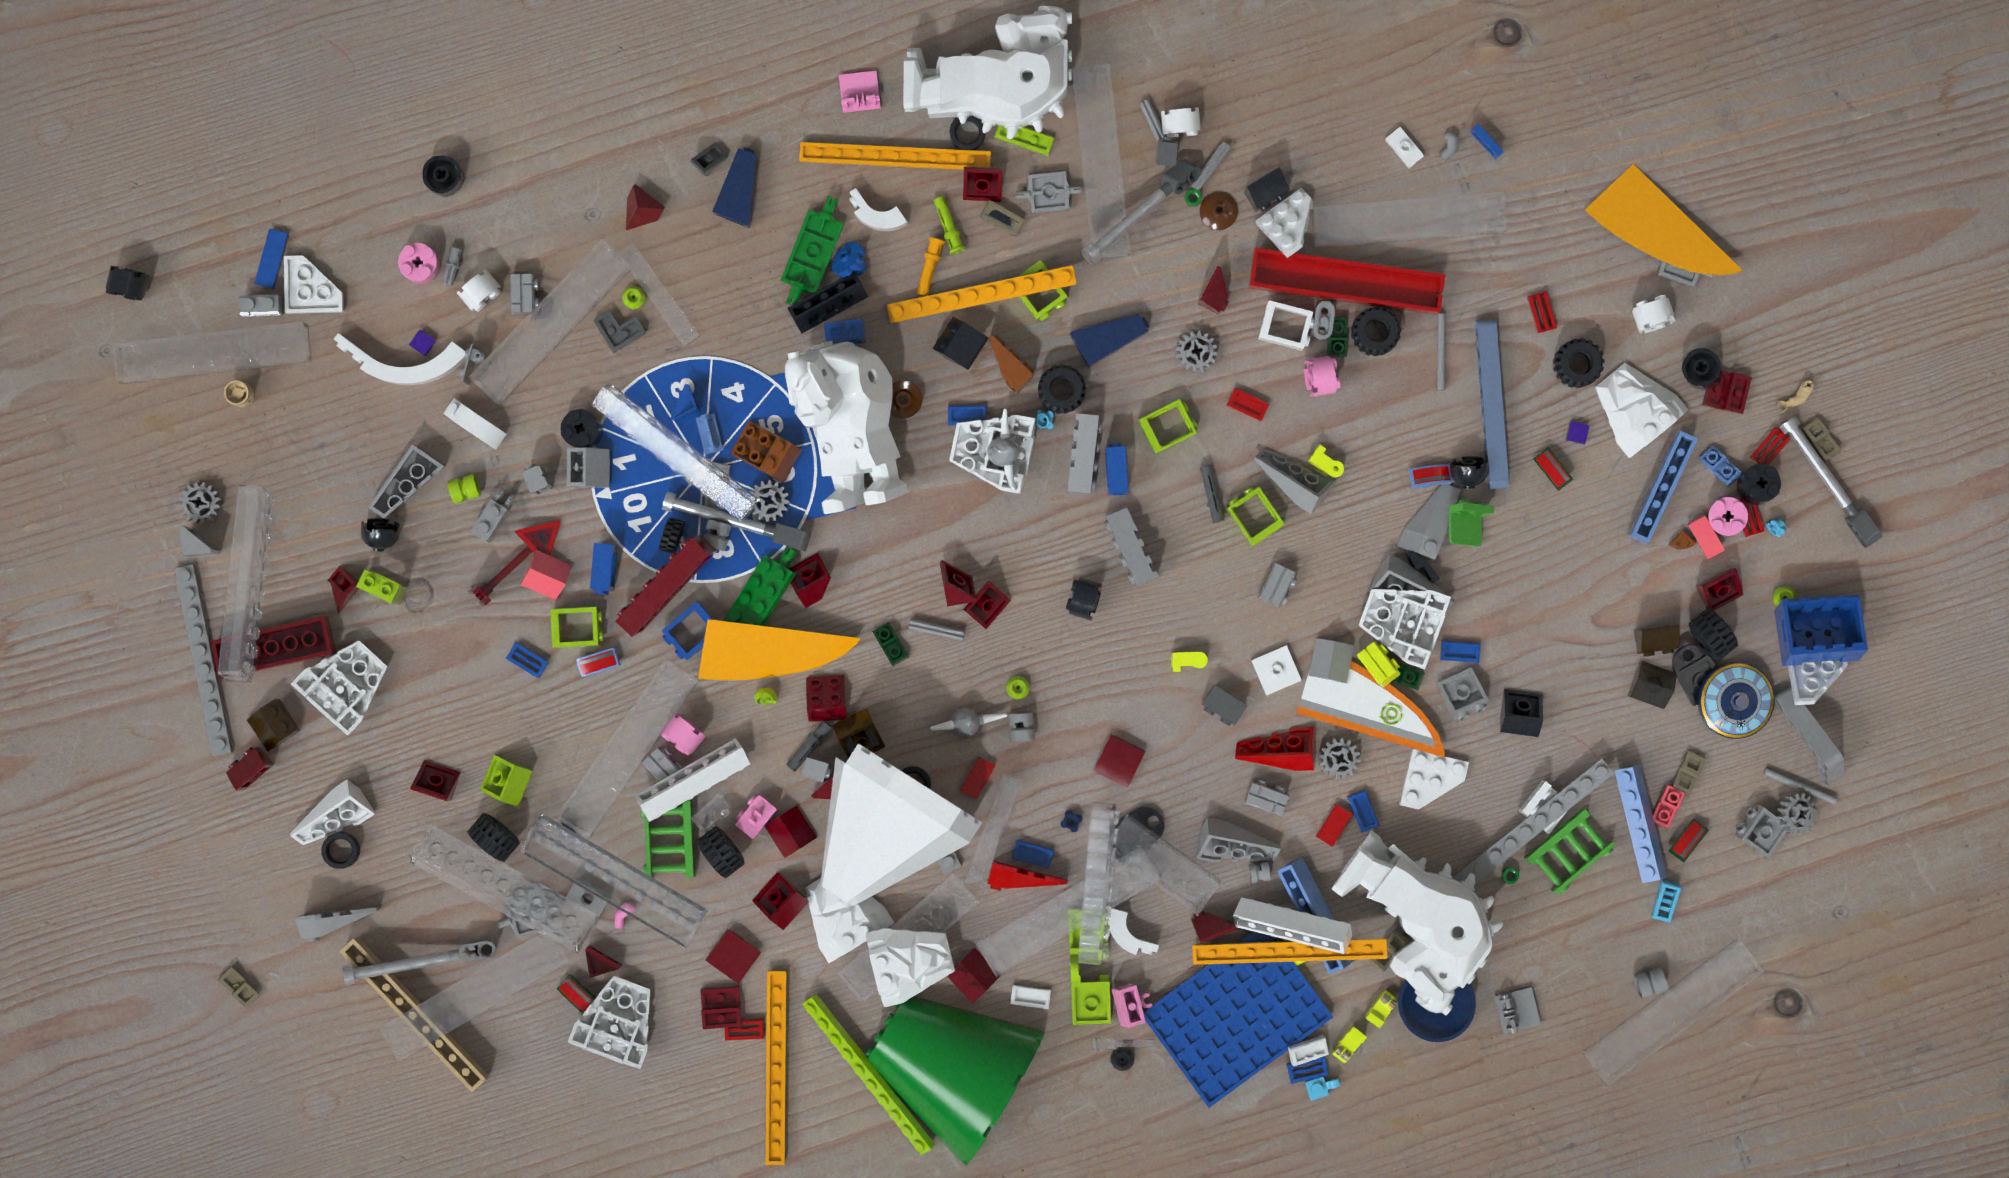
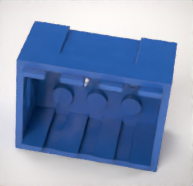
[1774,594,1868,666]

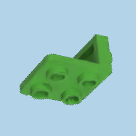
[1449,500,1494,547]

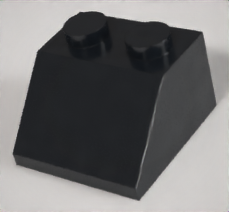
[1244,167,1290,212]
[932,317,989,370]
[1500,689,1543,737]

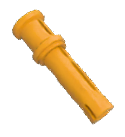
[916,237,945,296]

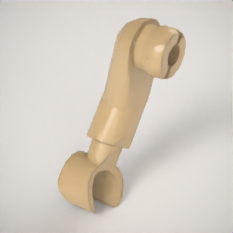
[1776,380,1814,413]

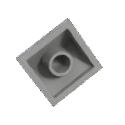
[180,526,221,557]
[1309,638,1354,684]

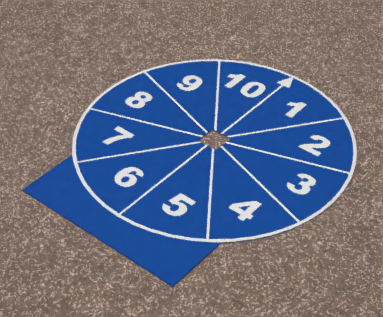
[592,356,856,583]

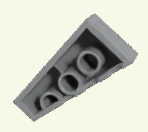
[1067,413,1102,495]
[368,444,446,518]
[1104,507,1159,587]

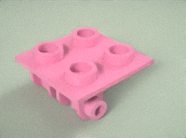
[839,71,881,113]

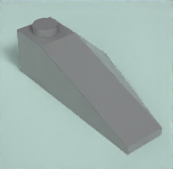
[1254,448,1336,514]
[1397,485,1461,561]
[1368,555,1454,610]
[1195,817,1281,862]
[295,906,380,942]

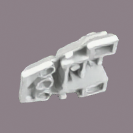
[1595,363,1689,458]
[949,415,1036,494]
[1359,589,1451,670]
[291,641,388,736]
[805,878,894,963]
[866,928,955,1007]
[568,976,650,1069]

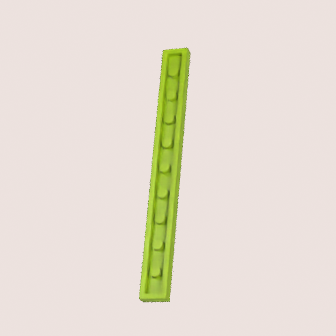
[802,994,936,1156]

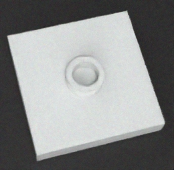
[1251,645,1302,696]

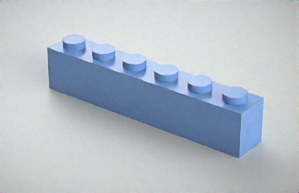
[1627,431,1698,544]
[1615,764,1667,883]
[1277,857,1355,974]

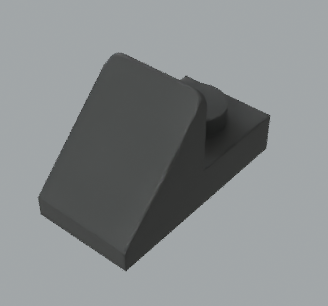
[690,142,728,177]

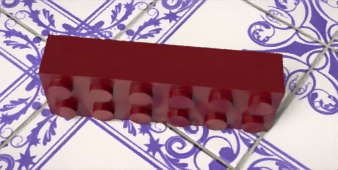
[615,535,718,637]
[211,616,337,679]

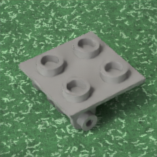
[459,344,489,385]
[1494,987,1541,1034]

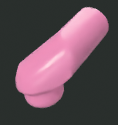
[614,903,635,928]

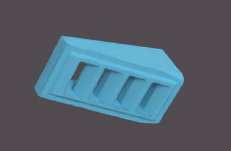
[1651,879,1682,923]

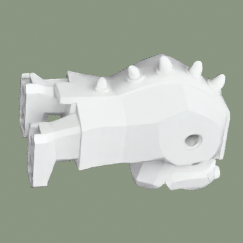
[903,6,1072,139]
[785,341,909,514]
[1331,831,1503,1015]

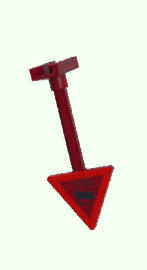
[468,520,560,606]

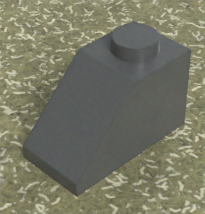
[1156,137,1178,166]

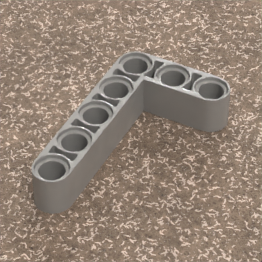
[1774,687,1844,785]

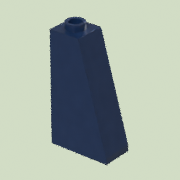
[712,147,757,228]
[1069,314,1150,367]

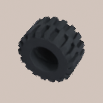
[1351,306,1401,356]
[1553,338,1605,388]
[1038,364,1086,414]
[1689,608,1738,660]
[467,813,520,862]
[697,826,745,878]

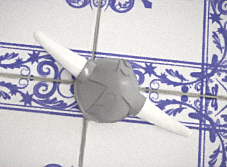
[987,409,1021,490]
[930,707,1008,738]

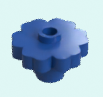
[831,241,867,278]

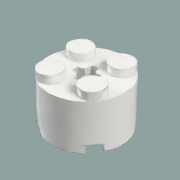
[1161,107,1201,138]
[457,269,502,312]
[1632,295,1676,334]

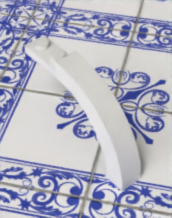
[334,333,466,385]

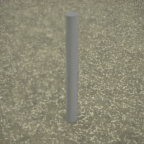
[1437,314,1445,391]
[1763,768,1838,804]

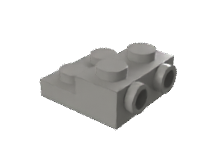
[1437,667,1489,721]
[1734,804,1787,859]

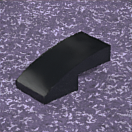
[1405,551,1440,583]

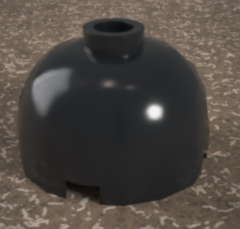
[1450,456,1488,489]
[361,518,400,552]

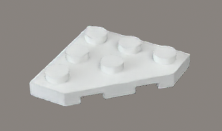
[1255,188,1313,258]
[284,255,344,314]
[1788,660,1848,705]
[1399,749,1469,810]

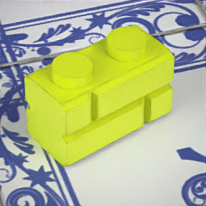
[1357,642,1401,688]

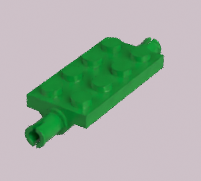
[780,196,844,305]
[724,546,797,626]

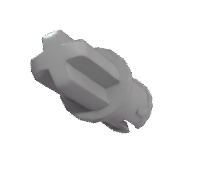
[443,247,462,286]

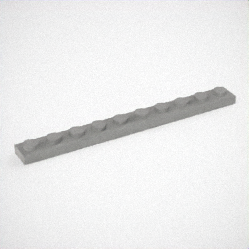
[174,565,233,756]
[1452,758,1614,884]

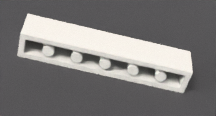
[634,738,750,822]
[1233,897,1352,954]

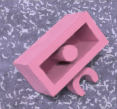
[735,794,778,839]
[1112,984,1152,1028]

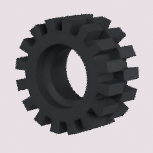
[659,517,684,554]

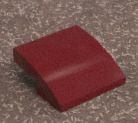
[1702,371,1752,414]
[1093,734,1146,788]
[705,928,761,984]
[700,986,741,1029]

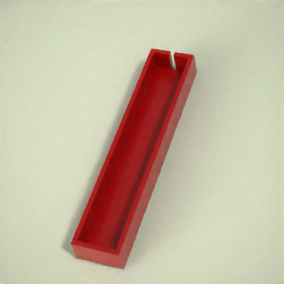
[1248,248,1446,315]

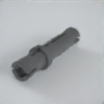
[1200,465,1225,524]
[786,720,832,772]

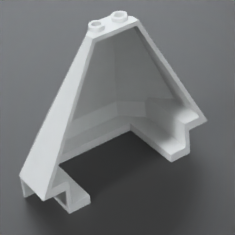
[820,744,982,908]

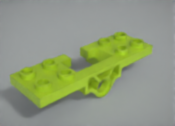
[1068,907,1111,1025]

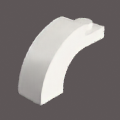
[849,188,908,231]
[443,398,507,449]
[1107,906,1159,955]

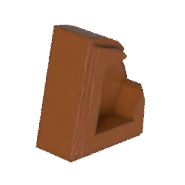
[1668,530,1696,549]

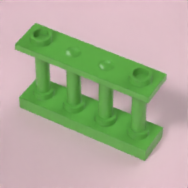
[641,800,695,880]
[1524,809,1615,894]

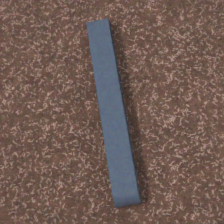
[1475,319,1509,490]

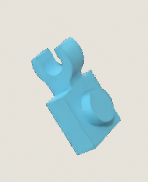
[1305,1077,1340,1101]

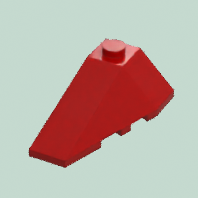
[1235,727,1316,771]
[987,861,1068,891]

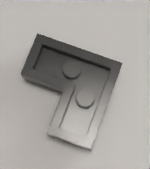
[593,310,646,353]

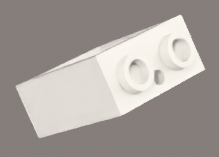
[1258,300,1314,351]

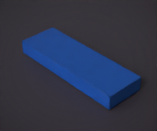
[254,229,289,289]

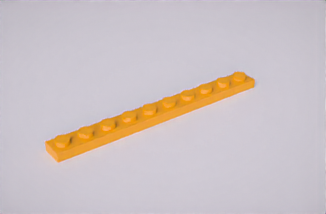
[799,142,991,170]
[887,265,1077,324]
[1192,938,1388,965]
[765,971,787,1165]

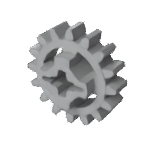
[1176,331,1217,373]
[748,480,790,522]
[179,482,222,524]
[1318,738,1361,780]
[1777,793,1817,835]

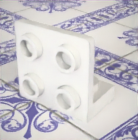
[1518,780,1566,834]

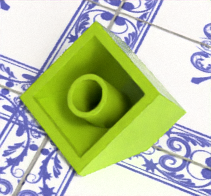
[480,755,532,807]

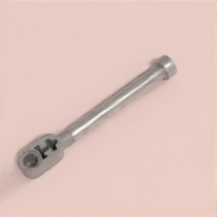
[342,941,495,986]

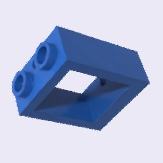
[824,319,866,344]
[1105,443,1128,496]
[590,543,618,595]
[662,601,714,660]

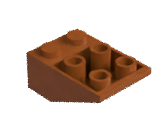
[989,335,1033,394]
[730,421,802,483]

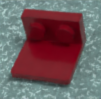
[806,675,847,722]

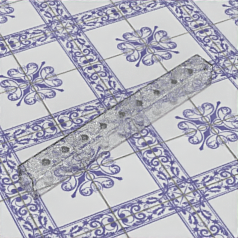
[591,383,759,521]

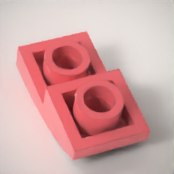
[1688,515,1725,559]
[1652,785,1685,829]

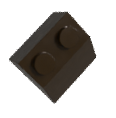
[1634,625,1680,657]
[247,699,300,752]
[832,708,886,759]

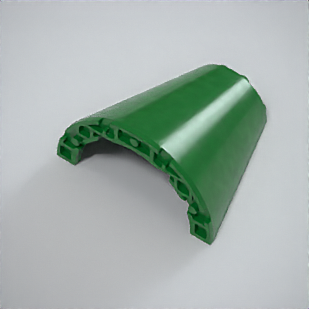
[865,996,1045,1166]

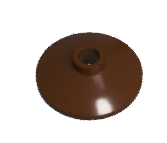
[1200,192,1238,230]
[890,380,923,419]

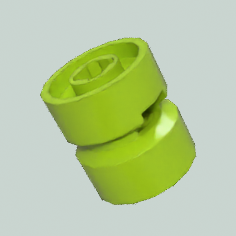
[447,473,481,504]

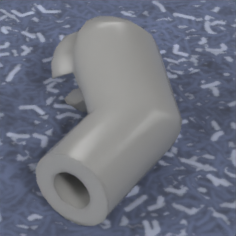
[1439,132,1458,161]

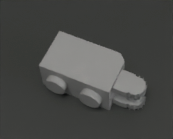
[470,488,516,543]

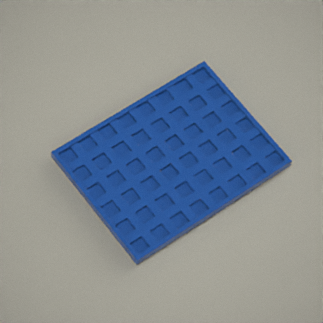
[1143,931,1333,1108]

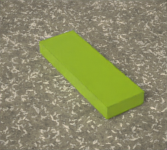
[994,125,1055,156]

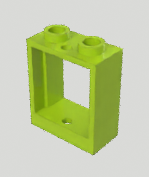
[1017,260,1068,321]
[1138,399,1198,455]
[1226,486,1285,547]
[356,569,408,605]
[550,607,604,648]

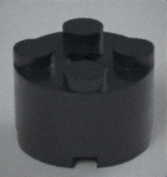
[422,155,465,197]
[105,265,149,301]
[1682,348,1723,390]
[560,409,603,448]
[1737,464,1781,505]
[1066,578,1102,621]

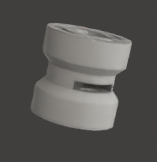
[1249,862,1271,883]

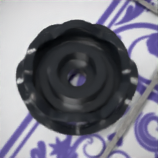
[1110,1047,1135,1071]

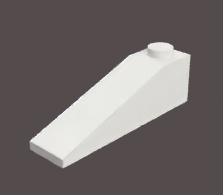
[290,779,375,845]

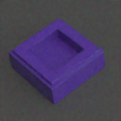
[409,329,436,356]
[1566,421,1589,445]

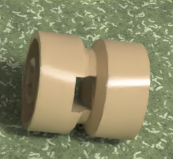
[224,380,255,408]

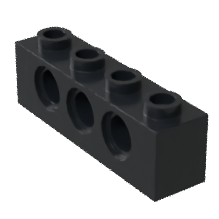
[787,271,868,334]

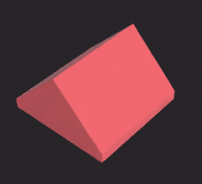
[520,550,571,600]

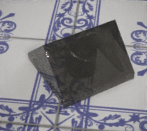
[1628,660,1677,709]

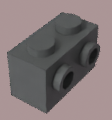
[1202,685,1247,726]

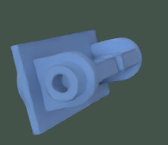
[696,413,723,455]

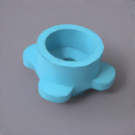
[1036,410,1054,429]
[1766,518,1786,537]

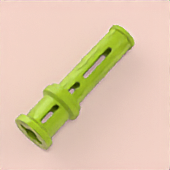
[933,196,966,255]

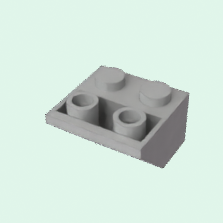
[567,448,610,488]

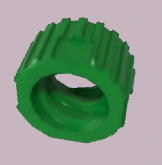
[1184,189,1202,207]
[1501,867,1519,884]

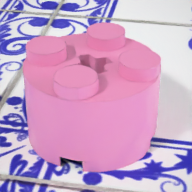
[398,243,441,284]
[1304,356,1340,397]
[1708,497,1748,536]
[660,712,706,756]

